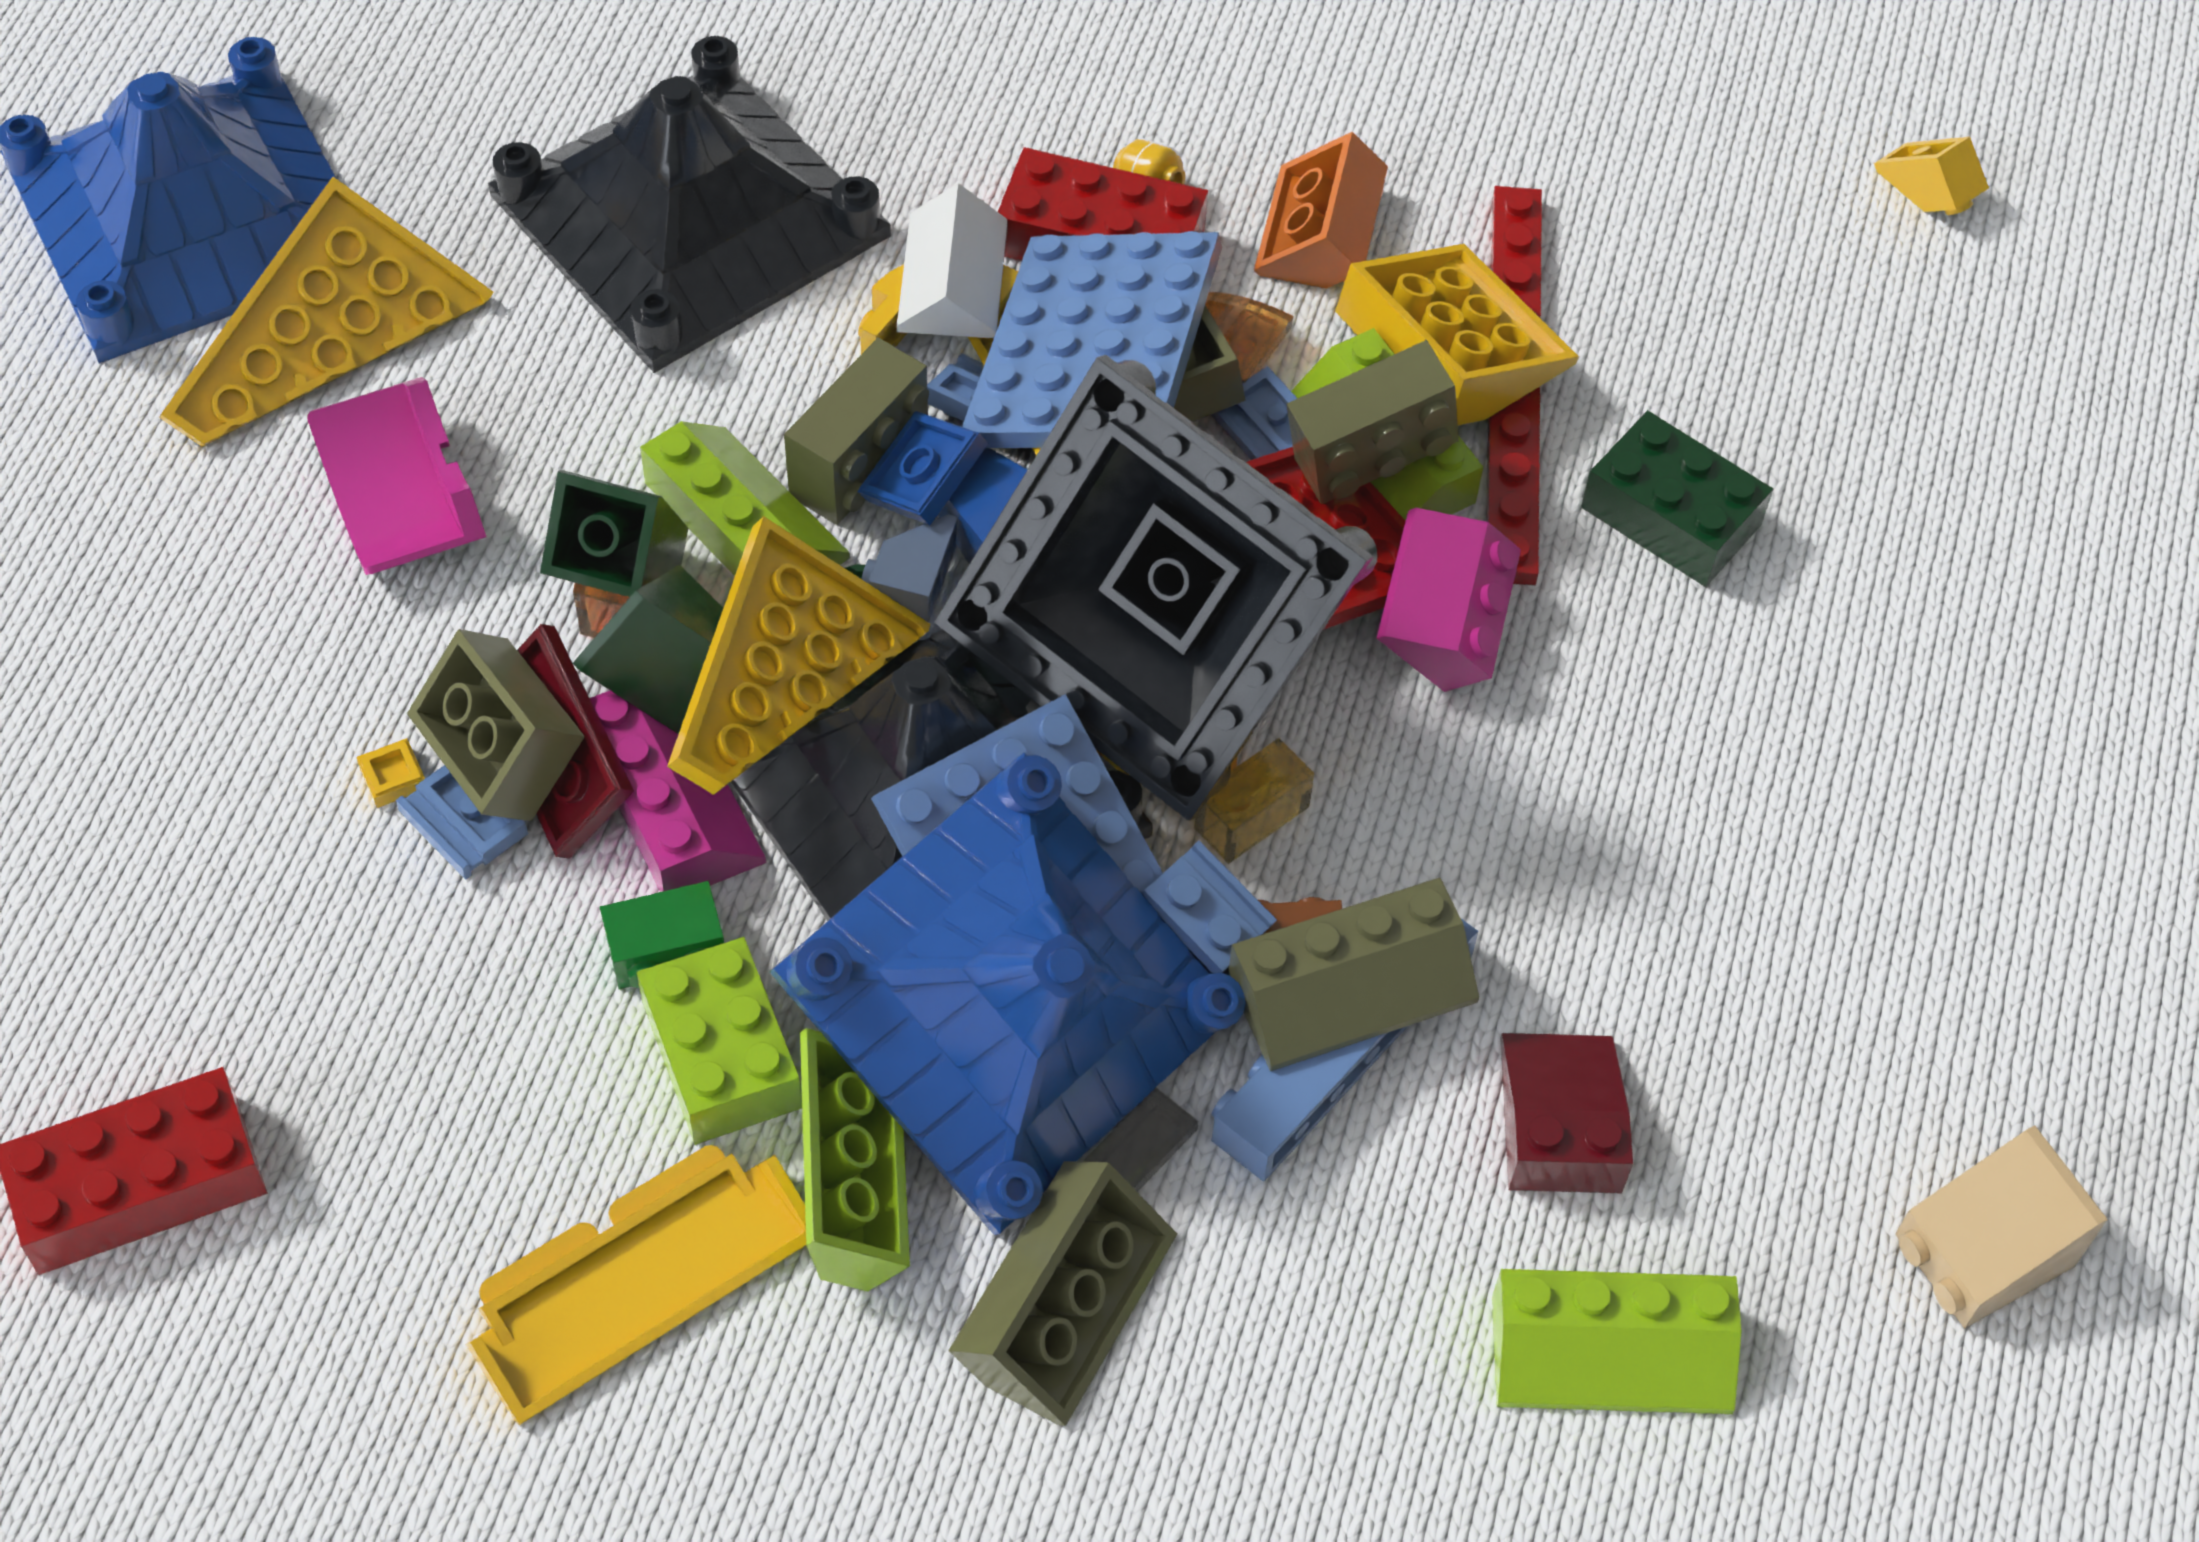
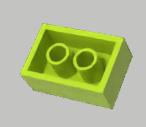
[637,937,802,1145]

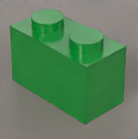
[599,881,724,990]

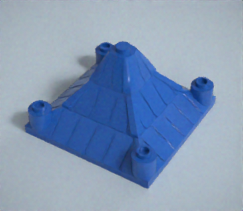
[0,37,337,363]
[769,752,1246,1235]

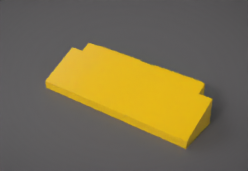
[465,1145,806,1425]

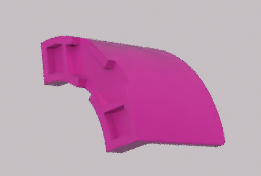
[307,377,487,575]

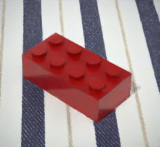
[997,147,1208,261]
[0,1066,268,1275]

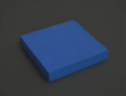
[858,411,989,526]

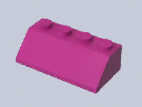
[590,690,766,892]

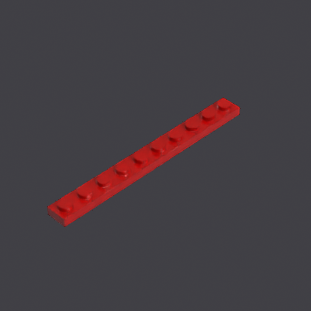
[1486,186,1542,586]

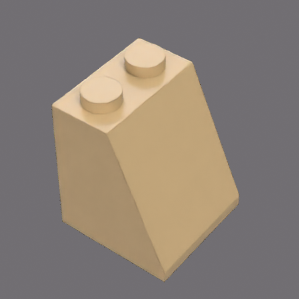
[1895,1125,2108,1329]

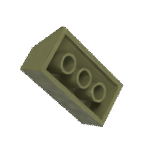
[1228,877,1479,1072]
[948,1161,1177,1426]

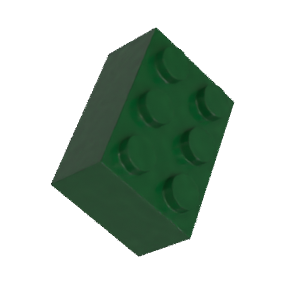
[1581,410,1774,587]

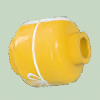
[1113,139,1185,184]

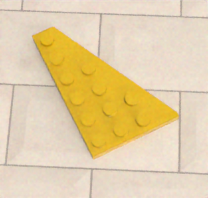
[159,177,494,447]
[667,516,931,795]

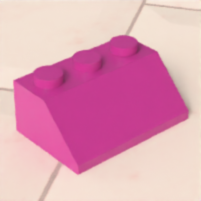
[1377,508,1521,692]

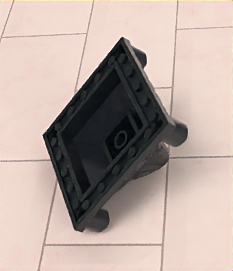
[488,36,891,373]
[934,354,1377,822]
[731,629,1153,921]

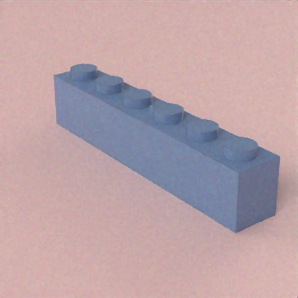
[1211,919,1478,1182]

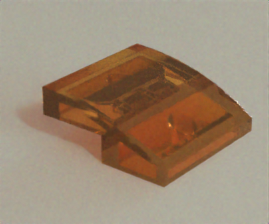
[1205,292,1294,384]

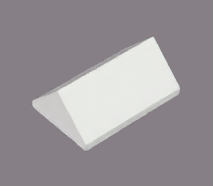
[897,183,1007,338]

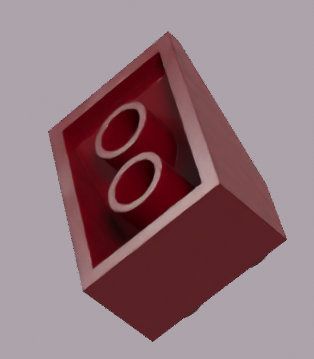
[1500,1033,1633,1193]

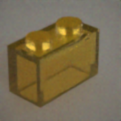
[1194,738,1315,864]

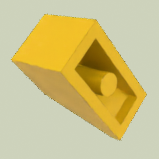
[1874,137,1989,215]

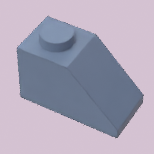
[862,514,958,622]

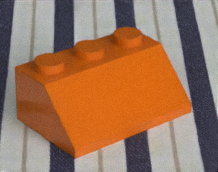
[1254,131,1388,289]

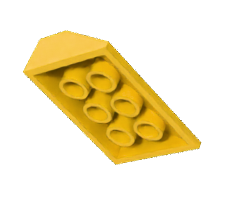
[1335,244,1579,425]

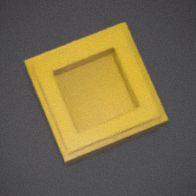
[356,738,425,808]

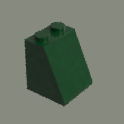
[540,470,689,597]
[572,564,723,734]

